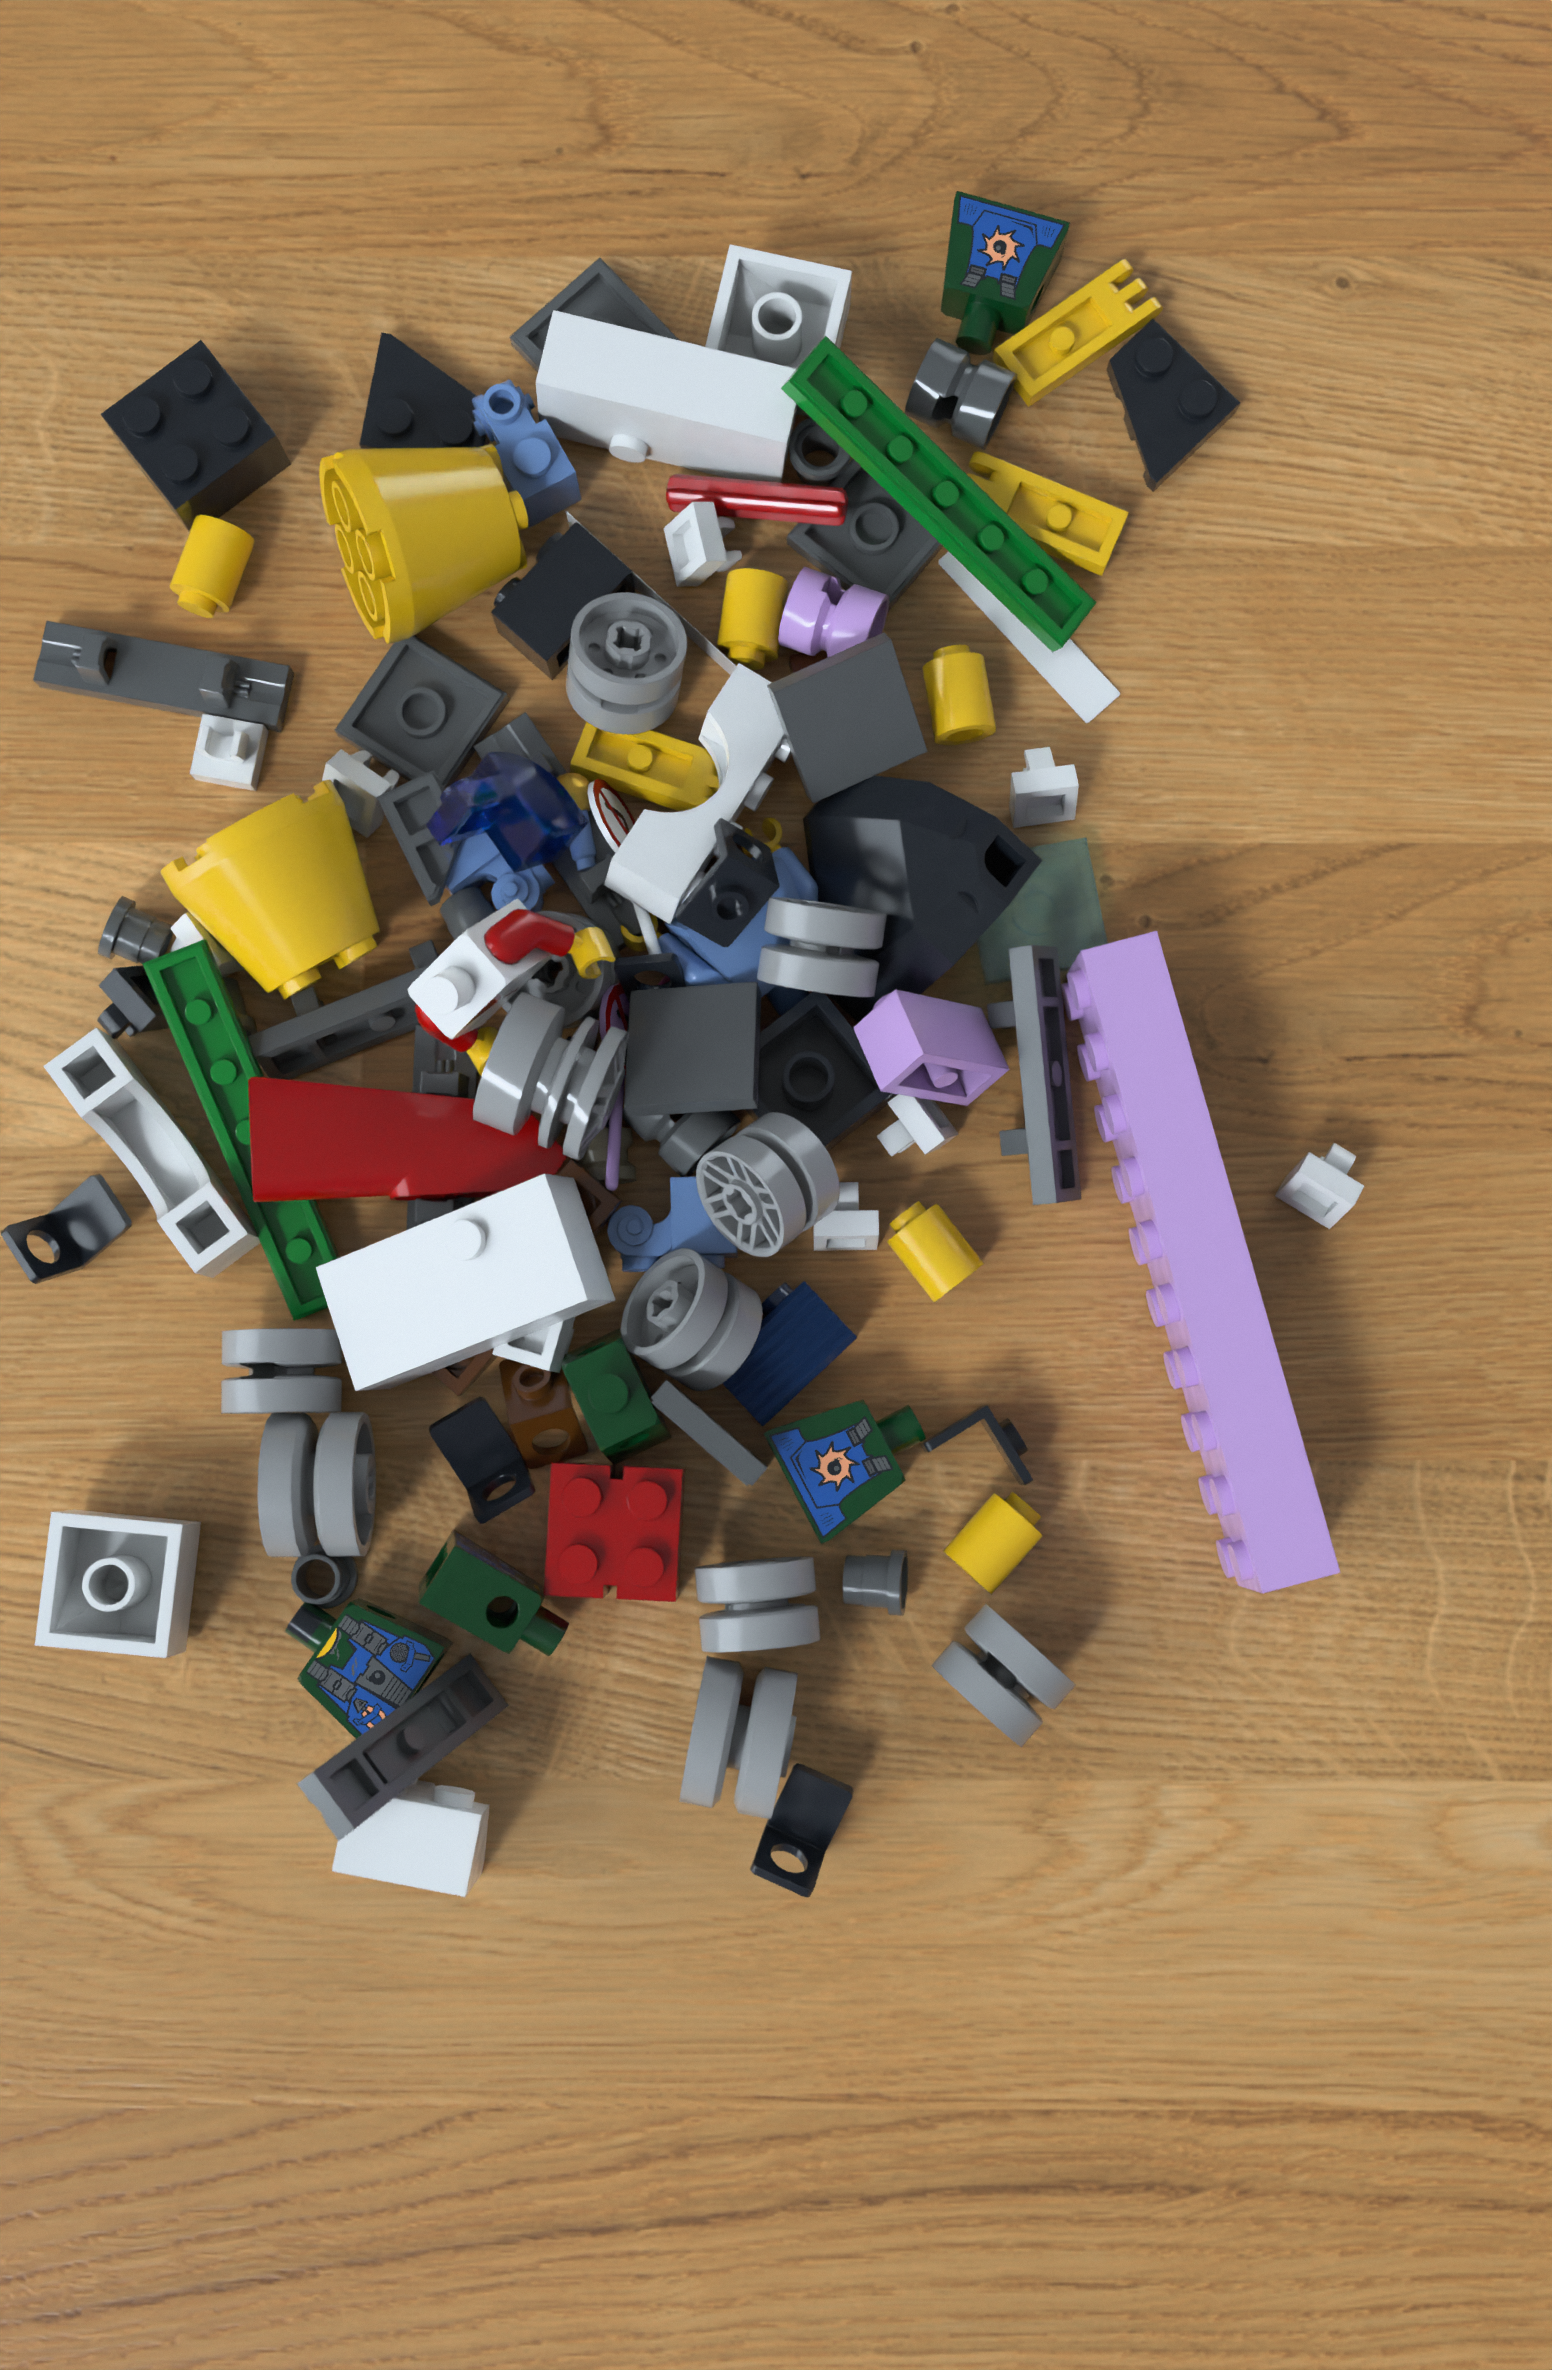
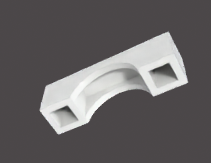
[604,663,791,924]
[44,1028,261,1278]

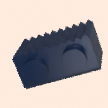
[722,1281,857,1426]

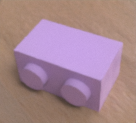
[853,989,1010,1106]

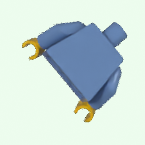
[620,817,818,1015]

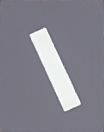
[938,552,1120,723]

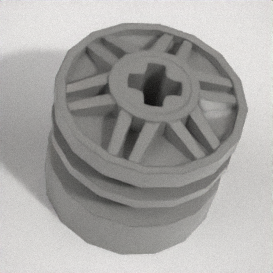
[473,992,629,1160]

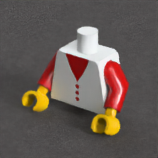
[408,899,616,1076]

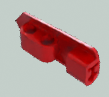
[248,1076,568,1202]

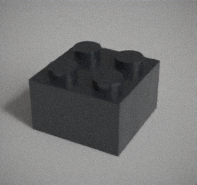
[101,340,291,533]
[745,992,898,1151]

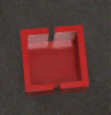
[544,1462,686,1602]

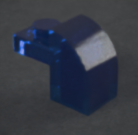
[426,752,589,873]

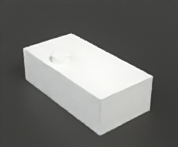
[536,310,798,483]
[316,1174,615,1391]

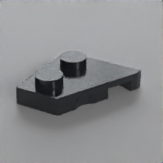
[1106,319,1240,492]
[359,332,490,449]

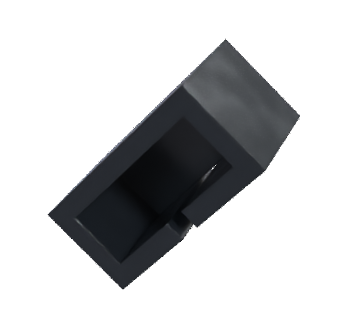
[491,522,635,680]

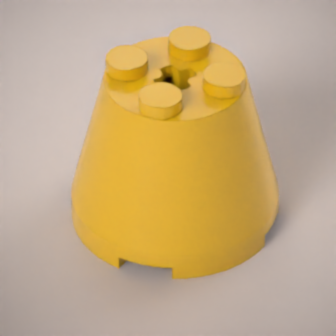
[319,444,528,645]
[160,780,380,1000]

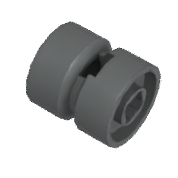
[905,338,1017,450]
[622,1107,741,1177]

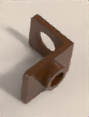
[499,1359,589,1469]

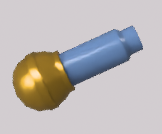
[549,773,597,871]

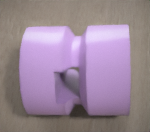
[778,567,889,657]

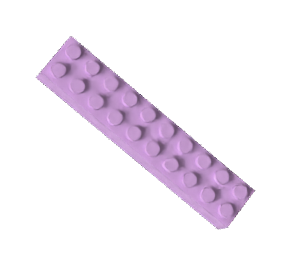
[1061,931,1340,1594]

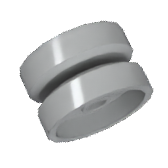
[258,1412,376,1557]
[679,1656,798,1819]

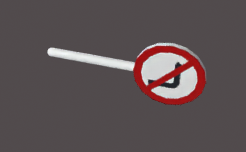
[587,778,662,955]

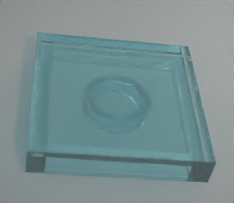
[977,837,1108,985]

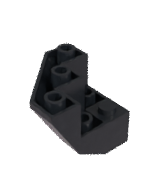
[803,775,1042,1022]

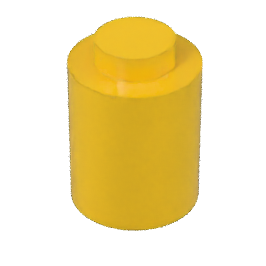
[169,515,255,618]
[716,568,789,670]
[922,645,996,745]
[887,1201,984,1303]
[943,1492,1043,1595]

